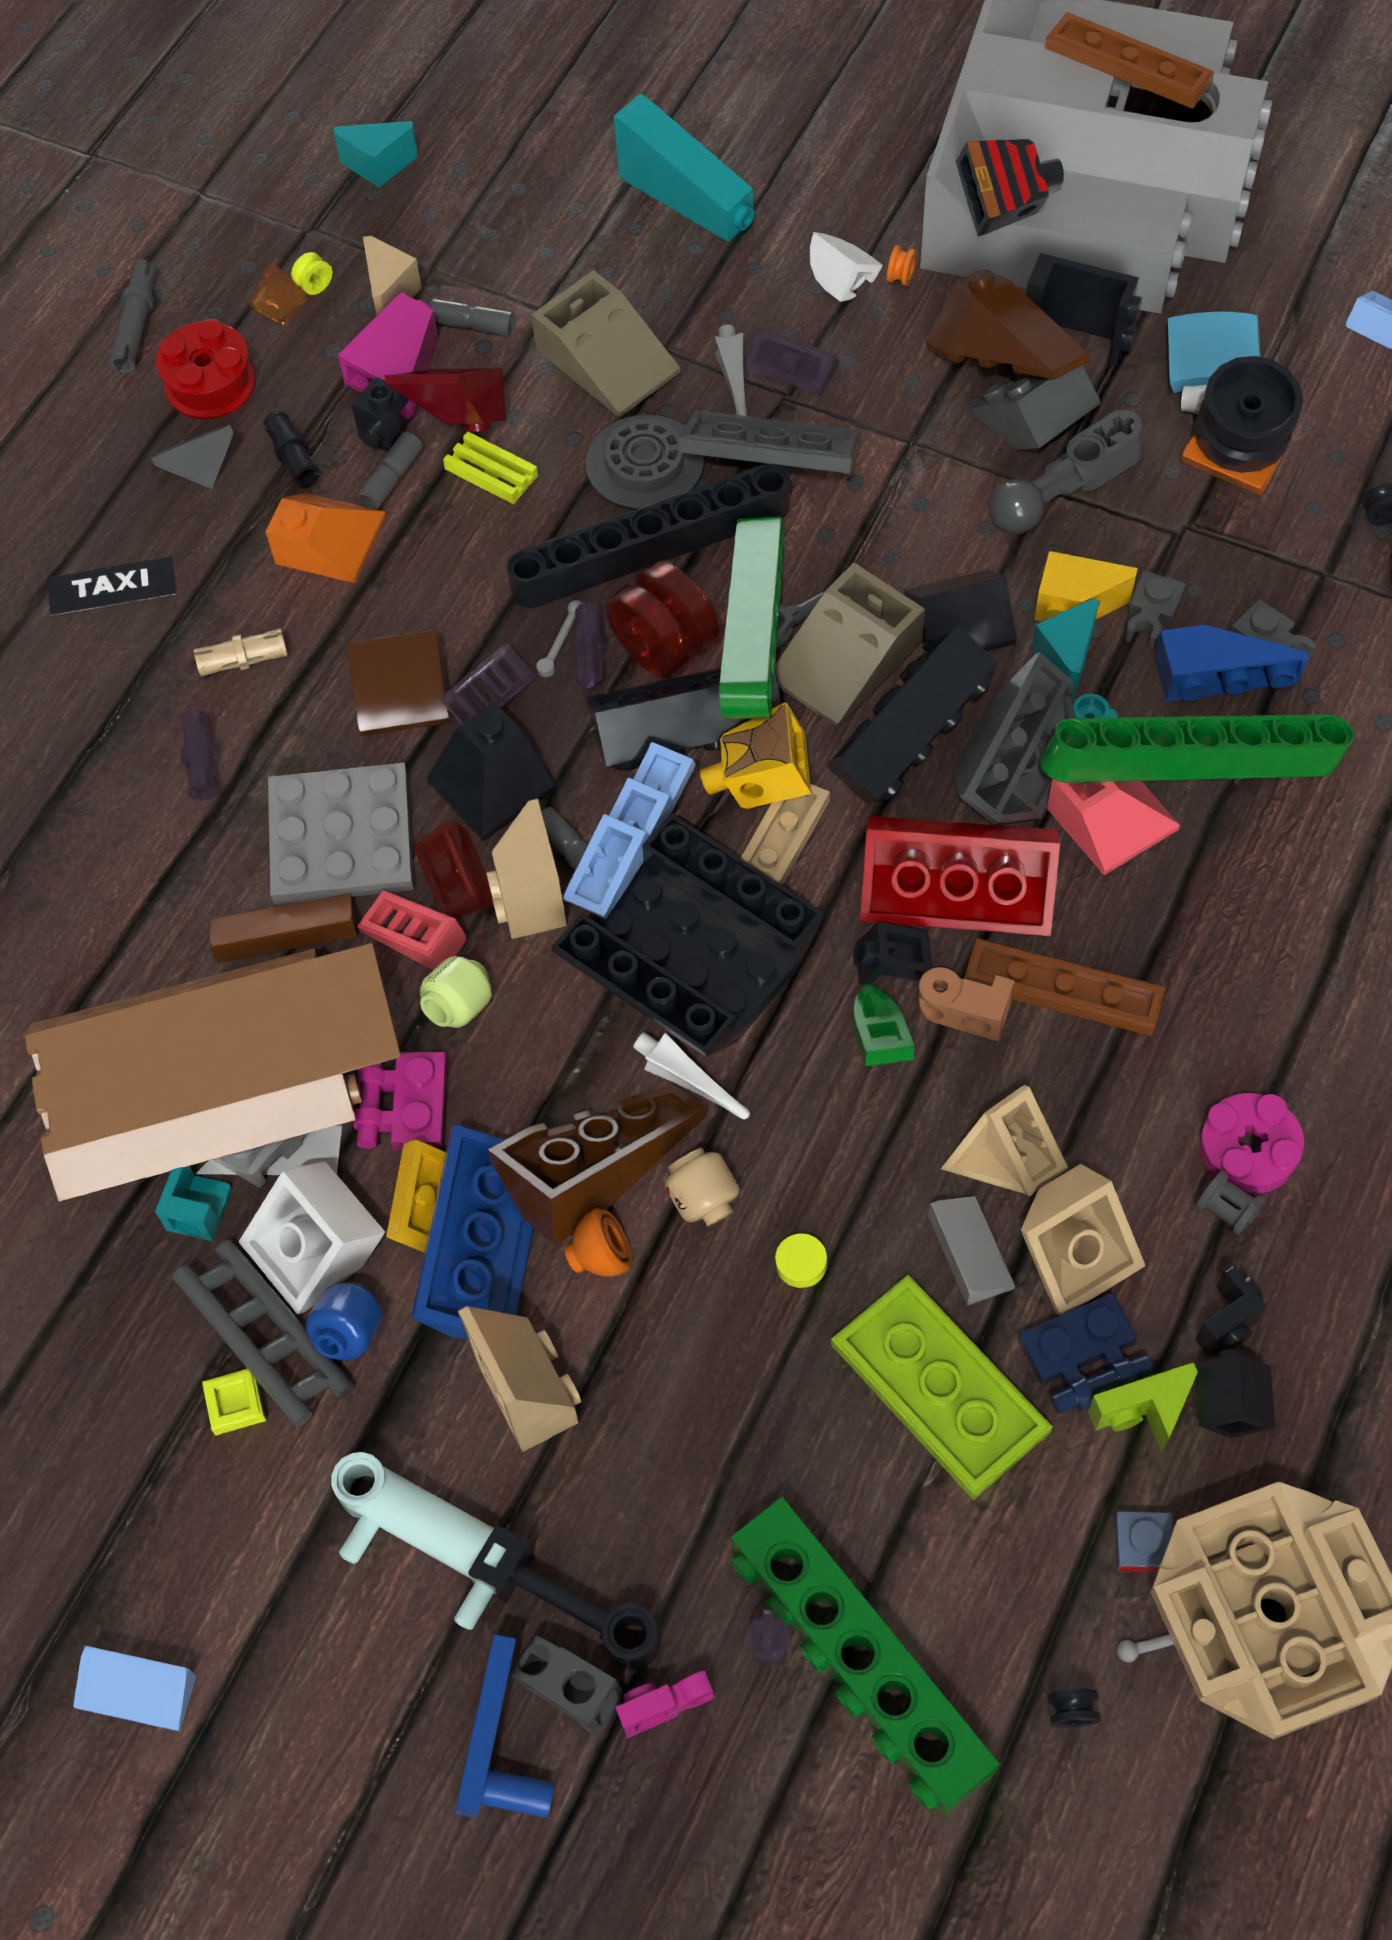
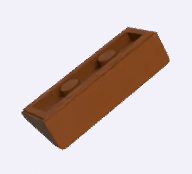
[210,893,358,963]

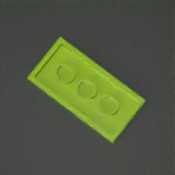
[831,1275,1053,1500]

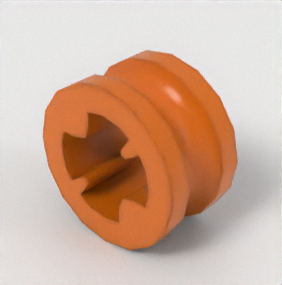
[886,245,917,286]

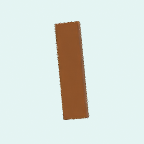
[1045,12,1214,109]
[964,938,1166,1036]

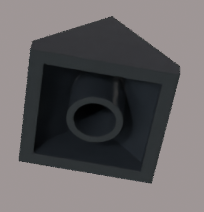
[904,570,1017,651]

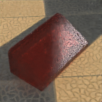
[413,820,493,919]

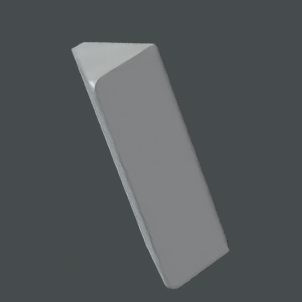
[928,1196,1015,1306]

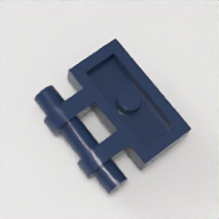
[1018,1293,1154,1414]

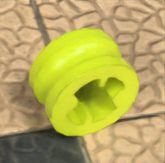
[291,252,333,295]

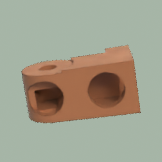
[918,967,1015,1042]

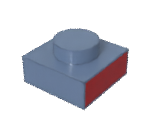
[1114,1512,1173,1572]

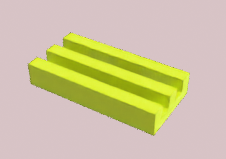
[443,432,538,505]

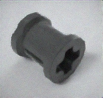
[1196,1170,1266,1237]

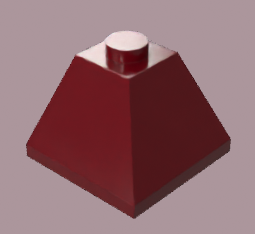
[385,368,506,432]

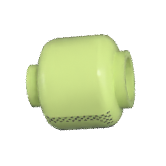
[420,956,492,1028]

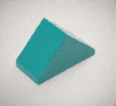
[334,121,418,188]
[1032,599,1100,699]

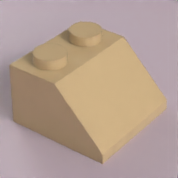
[486,799,567,939]

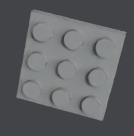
[268,763,414,905]

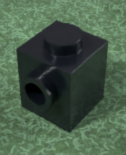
[1195,1350,1275,1438]

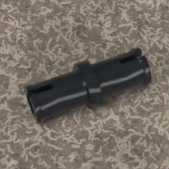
[263,411,320,487]

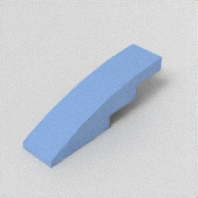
[562,742,696,919]

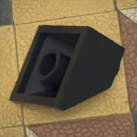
[427,702,556,842]

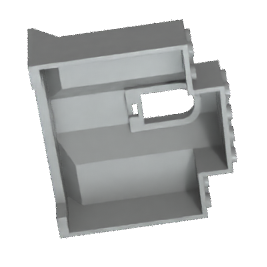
[920,0,1272,314]

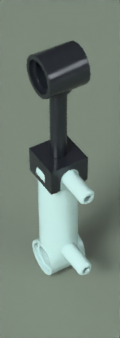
[331,1452,660,1671]

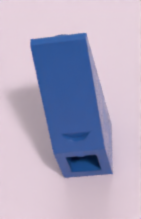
[1154,625,1308,701]

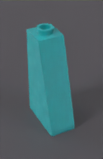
[614,93,755,242]

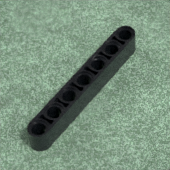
[507,464,790,608]

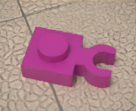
[615,1670,714,1739]

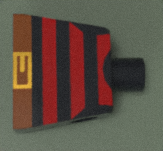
[956,139,1064,236]

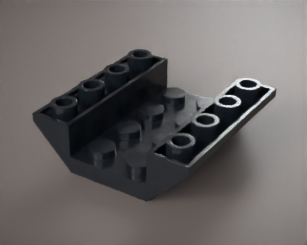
[551,813,824,1057]

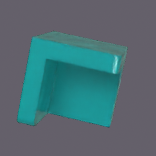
[155,1166,232,1241]

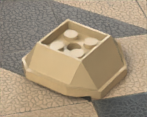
[1151,1482,1392,1739]

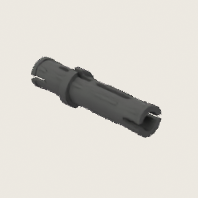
[108,259,159,373]

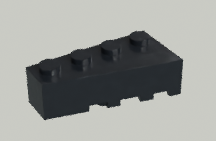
[826,625,998,803]

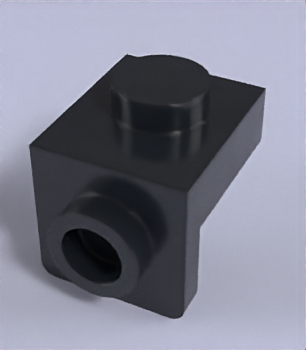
[351,377,410,452]
[1195,1265,1266,1356]

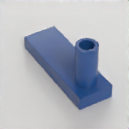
[454,1634,554,1819]

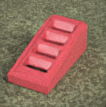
[357,890,466,970]

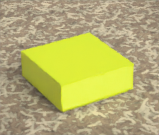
[202,1369,267,1435]

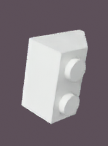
[239,1161,385,1314]

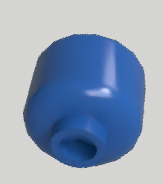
[306,1283,383,1360]

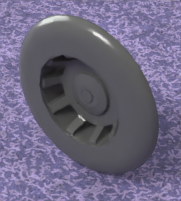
[585,415,704,509]

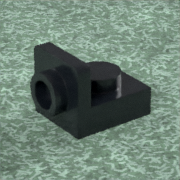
[853,922,932,985]

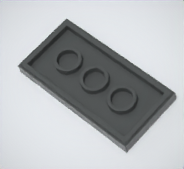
[679,410,862,474]

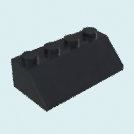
[586,667,781,770]

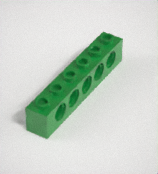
[730,1497,1000,1818]

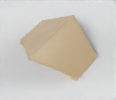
[941,1085,1069,1196]

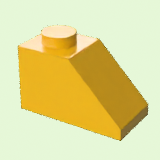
[1034,551,1138,622]

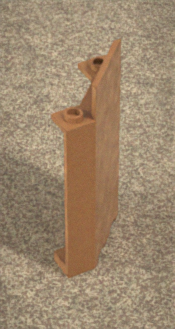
[25,943,401,1202]

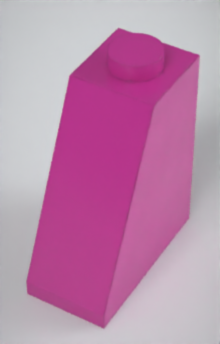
[338,292,439,420]

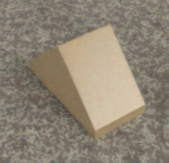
[363,236,422,315]

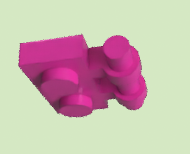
[353,1052,448,1150]

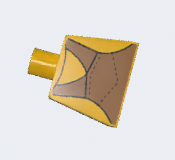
[700,702,811,809]

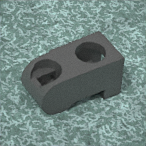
[510,1635,625,1737]

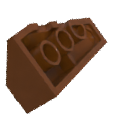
[926,270,1090,379]
[488,1085,707,1245]

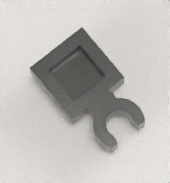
[1125,570,1186,649]
[1231,599,1316,659]

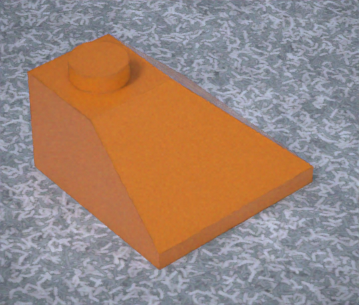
[265,493,387,583]

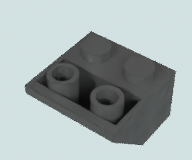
[970,365,1101,450]

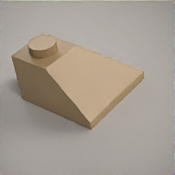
[1021,1164,1146,1316]

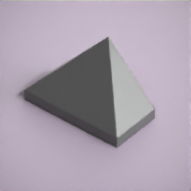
[148,425,234,489]

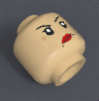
[665,1147,740,1227]

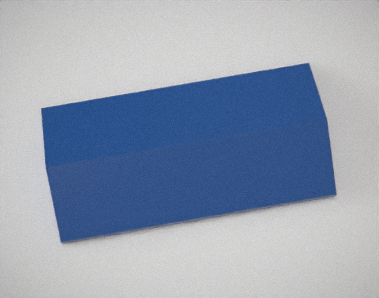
[411,1124,533,1339]

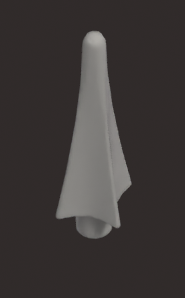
[714,324,747,416]

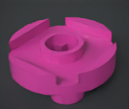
[1199,1093,1304,1193]

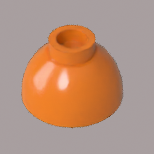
[564,1207,632,1277]

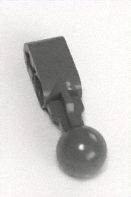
[989,410,1142,534]

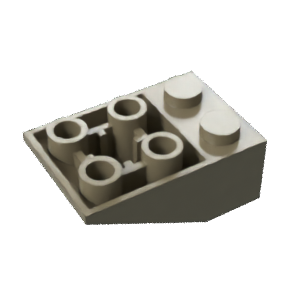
[531,270,681,418]
[774,563,925,728]

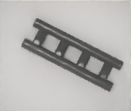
[172,1240,355,1427]

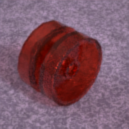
[605,561,719,678]

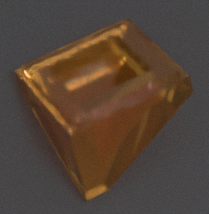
[250,263,308,324]

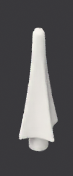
[633,1032,750,1119]

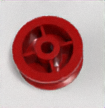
[156,319,255,420]

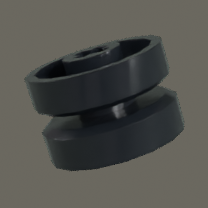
[1194,356,1303,473]

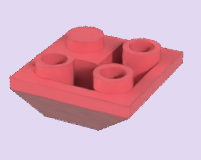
[1047,779,1180,875]

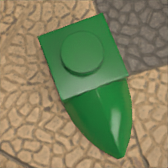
[853,984,915,1066]

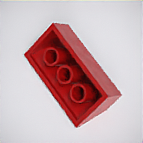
[860,816,1060,936]

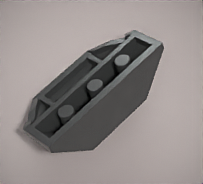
[952,652,1075,825]

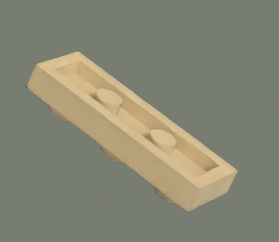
[741,784,830,885]

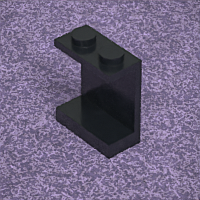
[1026,253,1142,367]

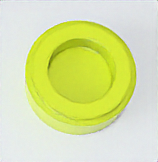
[775,1234,827,1288]

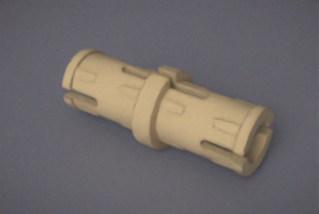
[193,628,288,677]

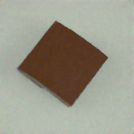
[347,629,450,736]

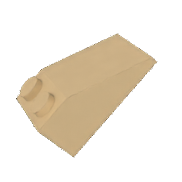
[458,1306,581,1452]

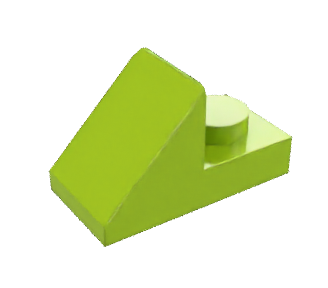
[1088,1362,1198,1452]

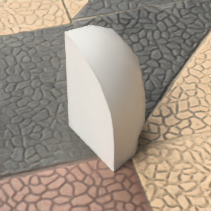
[810,232,883,302]

